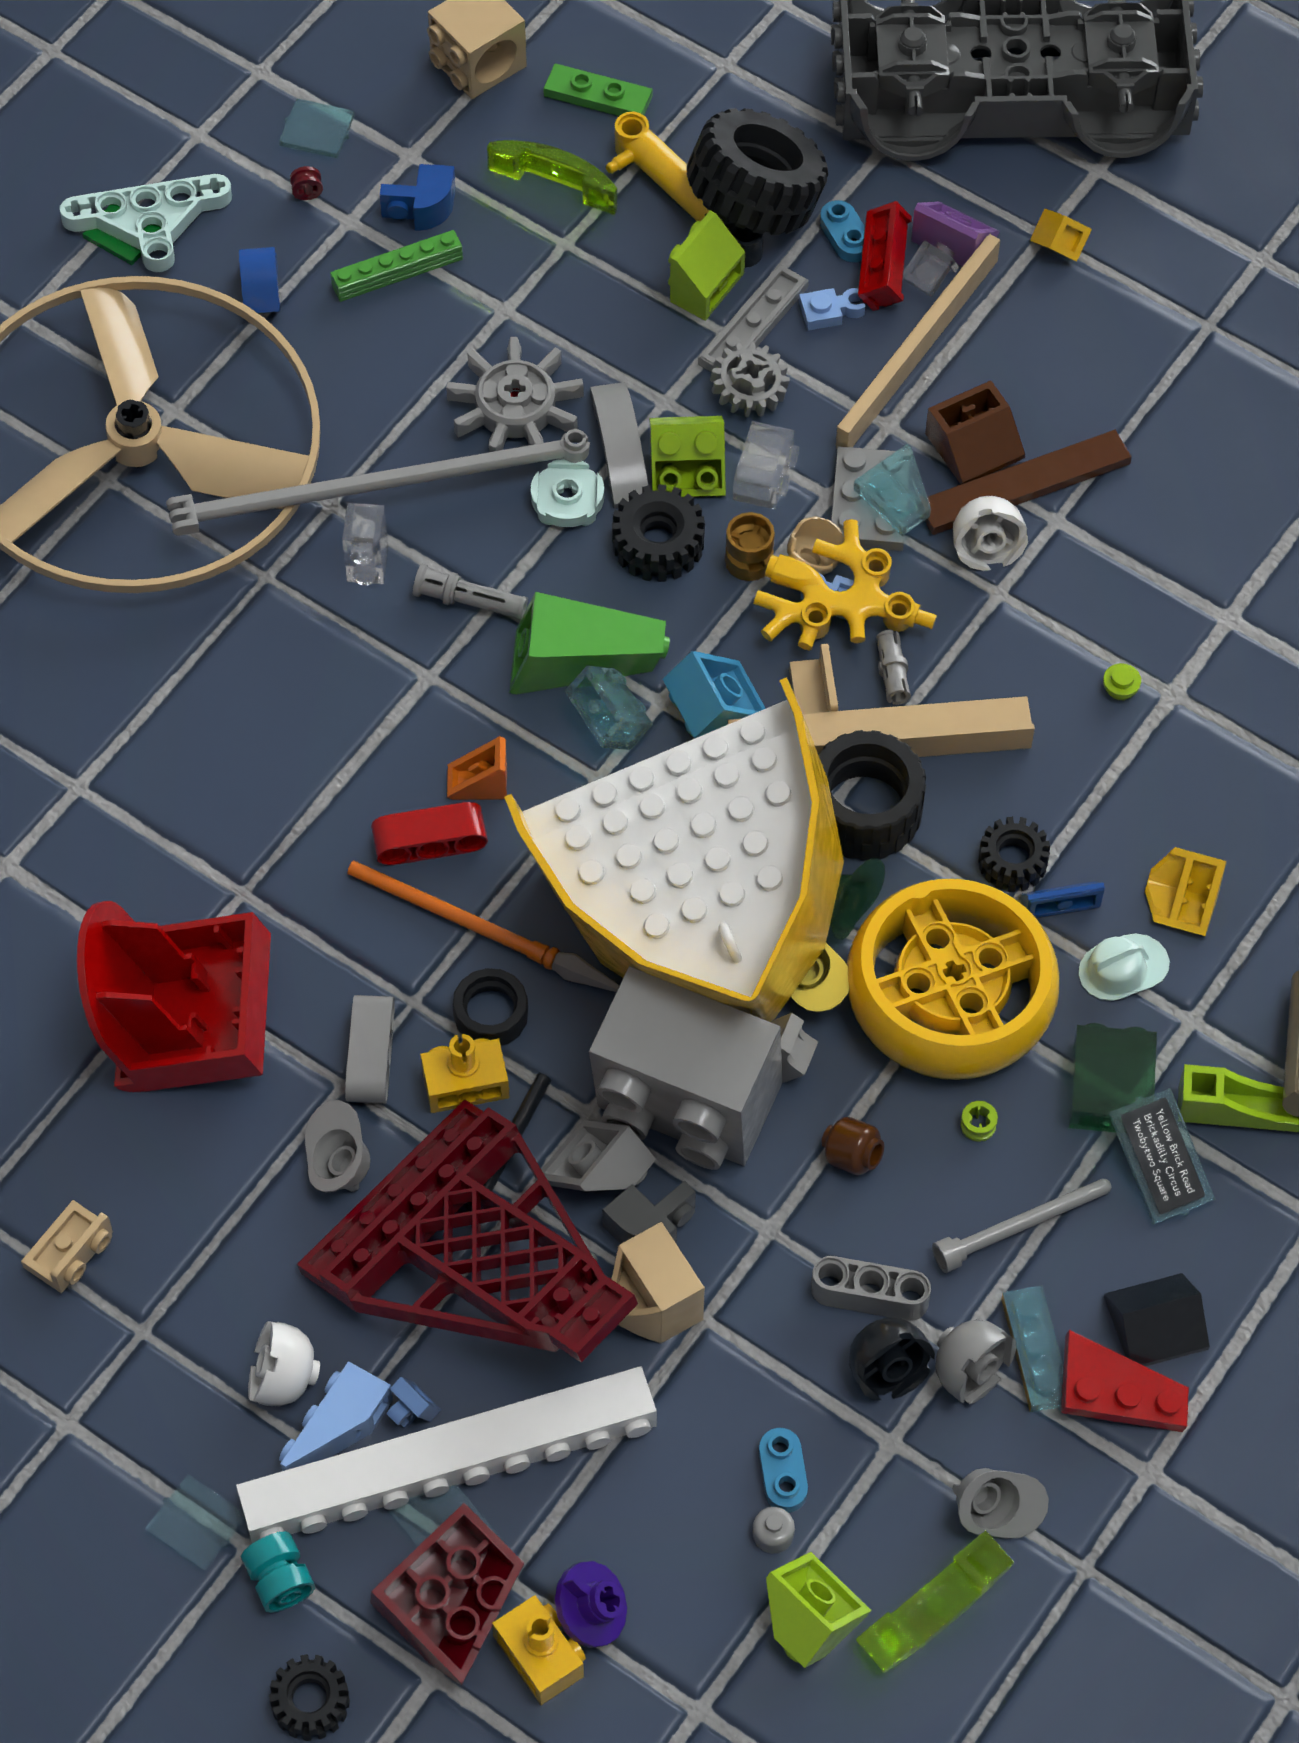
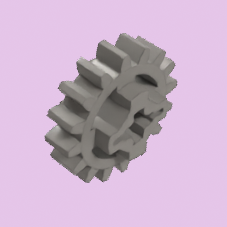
[710,342,790,417]

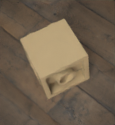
[427,0,527,99]

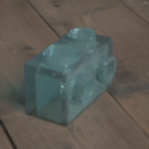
[564,665,653,750]

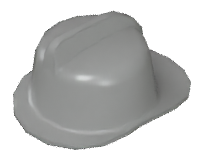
[305,1100,371,1193]
[952,1468,1049,1538]

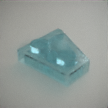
[854,444,931,536]

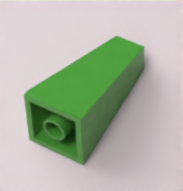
[509,592,670,695]

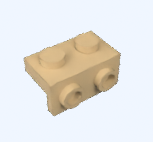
[21,1200,113,1294]

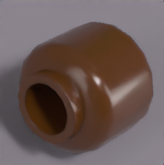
[822,1117,885,1175]

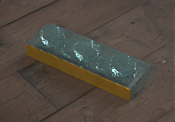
[1001,1285,1064,1412]

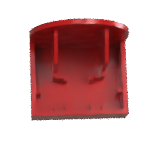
[77,901,271,1092]

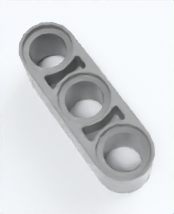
[345,995,395,1104]
[811,1256,931,1321]

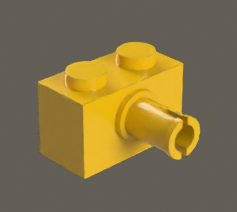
[420,1034,509,1113]
[492,1595,586,1705]

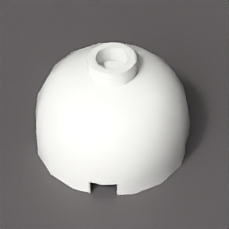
[953,496,1028,571]
[248,1321,320,1406]

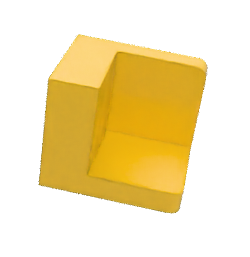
[1030,208,1092,262]

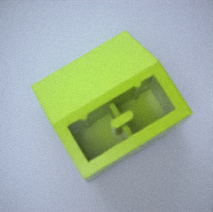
[668,210,745,321]
[649,416,726,497]

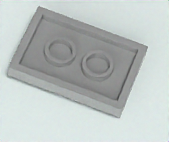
[831,446,910,551]

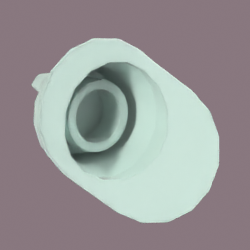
[1079,933,1170,1001]

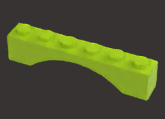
[1177,1064,1299,1132]

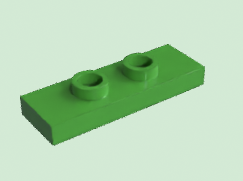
[543,63,653,116]

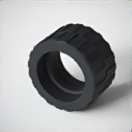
[818,730,926,860]

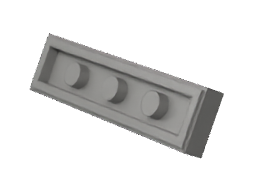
[698,264,809,374]

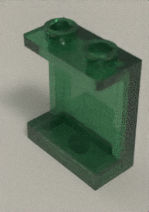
[1069,1023,1157,1133]

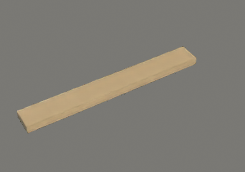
[836,234,1000,449]

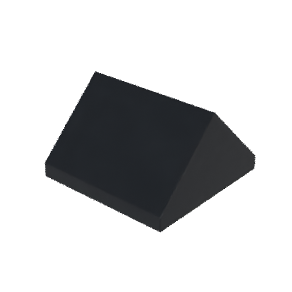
[1104,1273,1210,1366]

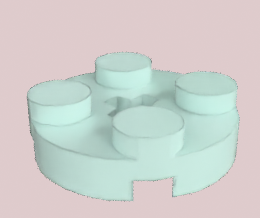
[531,459,604,527]

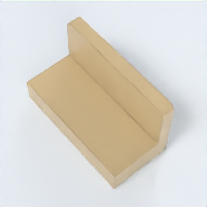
[789,644,838,714]

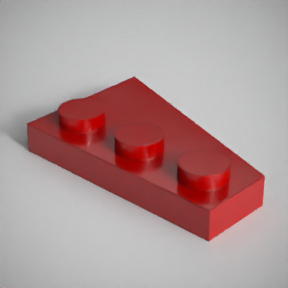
[1061,1330,1189,1432]

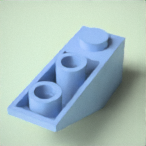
[279,1361,393,1471]

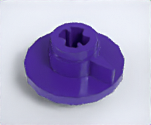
[555,1561,627,1648]

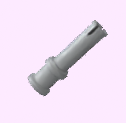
[413,564,528,620]

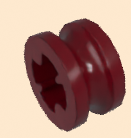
[290,166,323,200]

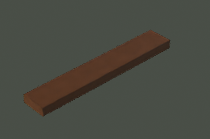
[917,429,1132,535]

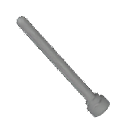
[932,1179,1112,1273]

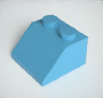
[662,651,766,738]

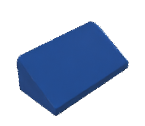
[1020,882,1105,918]

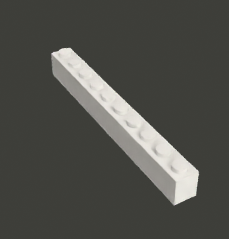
[236,1366,657,1543]

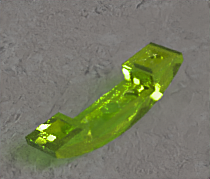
[487,140,617,215]
[856,1530,1014,1673]

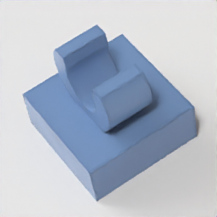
[387,1377,441,1428]

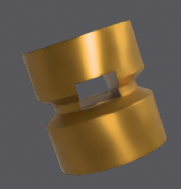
[725,512,775,581]

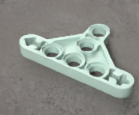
[60,174,232,272]

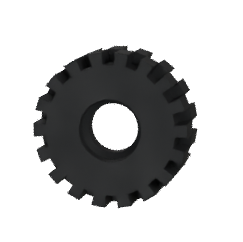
[612,484,705,582]

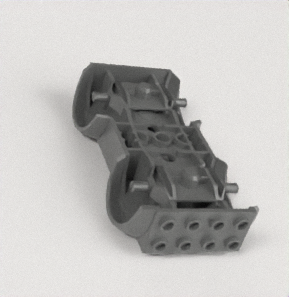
[831,0,1203,161]

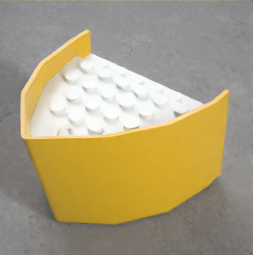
[504,677,844,1022]

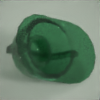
[830,858,885,940]

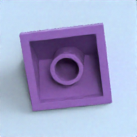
[911,201,1000,266]

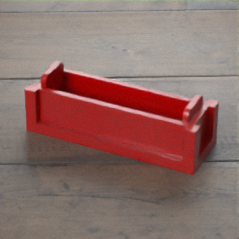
[858,201,912,311]

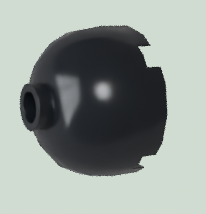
[849,1317,935,1400]

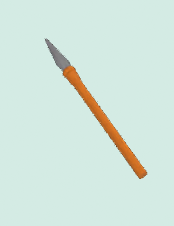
[347,860,620,992]

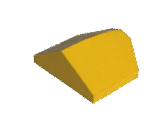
[1145,847,1227,936]

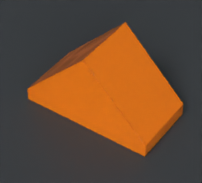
[447,736,507,800]

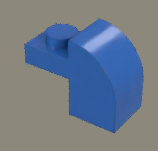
[380,164,456,231]
[239,247,280,313]

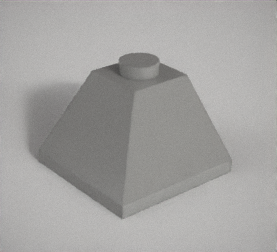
[535,1120,656,1191]

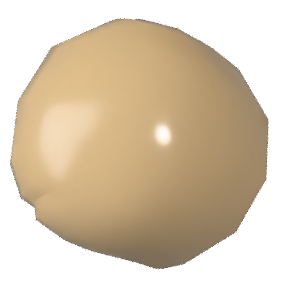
[787,516,844,575]

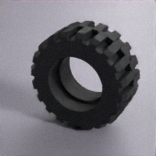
[686,108,828,235]

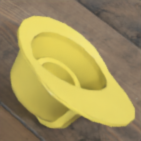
[791,943,849,1012]

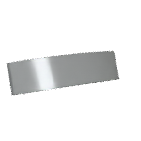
[590,382,648,509]

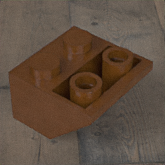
[925,380,1025,484]

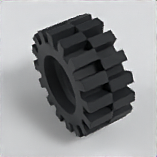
[978,816,1050,892]
[269,1654,350,1741]

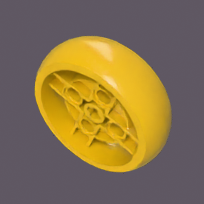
[847,879,1059,1080]

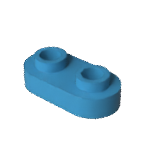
[820,200,865,262]
[759,1428,808,1513]

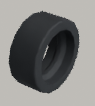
[453,968,528,1046]

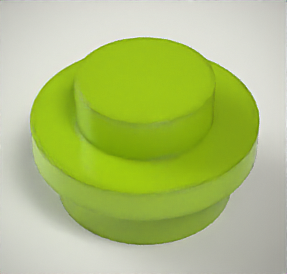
[1103,663,1141,700]

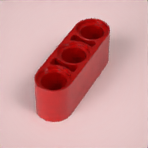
[371,802,488,865]

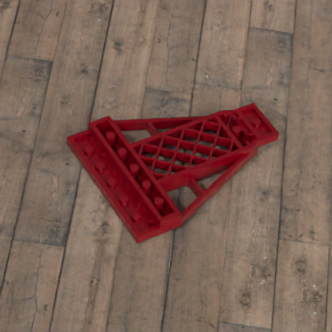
[297,1099,638,1363]

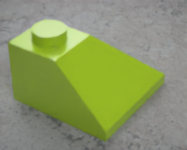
[766,1552,872,1668]

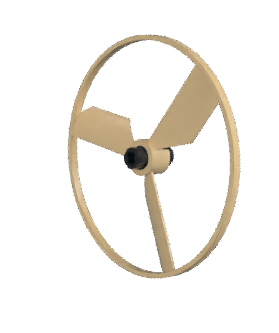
[0,276,320,593]

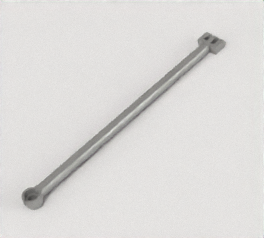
[166,429,590,536]

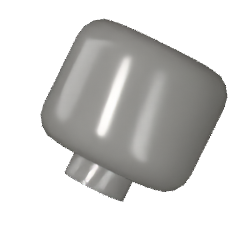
[752,1506,795,1554]

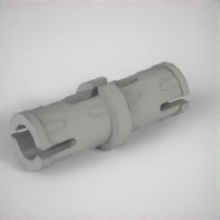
[876,630,911,705]

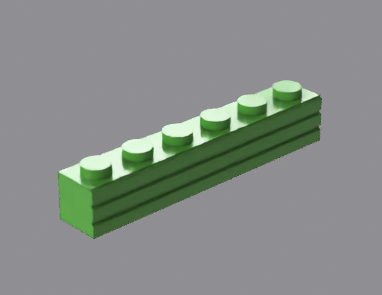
[330,230,463,302]

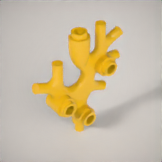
[753,519,937,650]

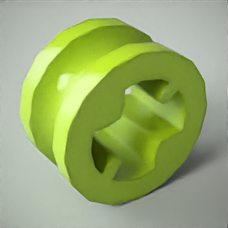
[960,1101,998,1142]

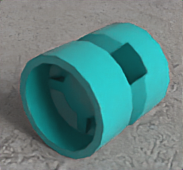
[241,1531,315,1613]

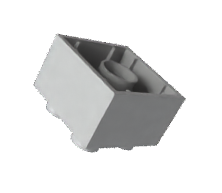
[589,966,783,1170]

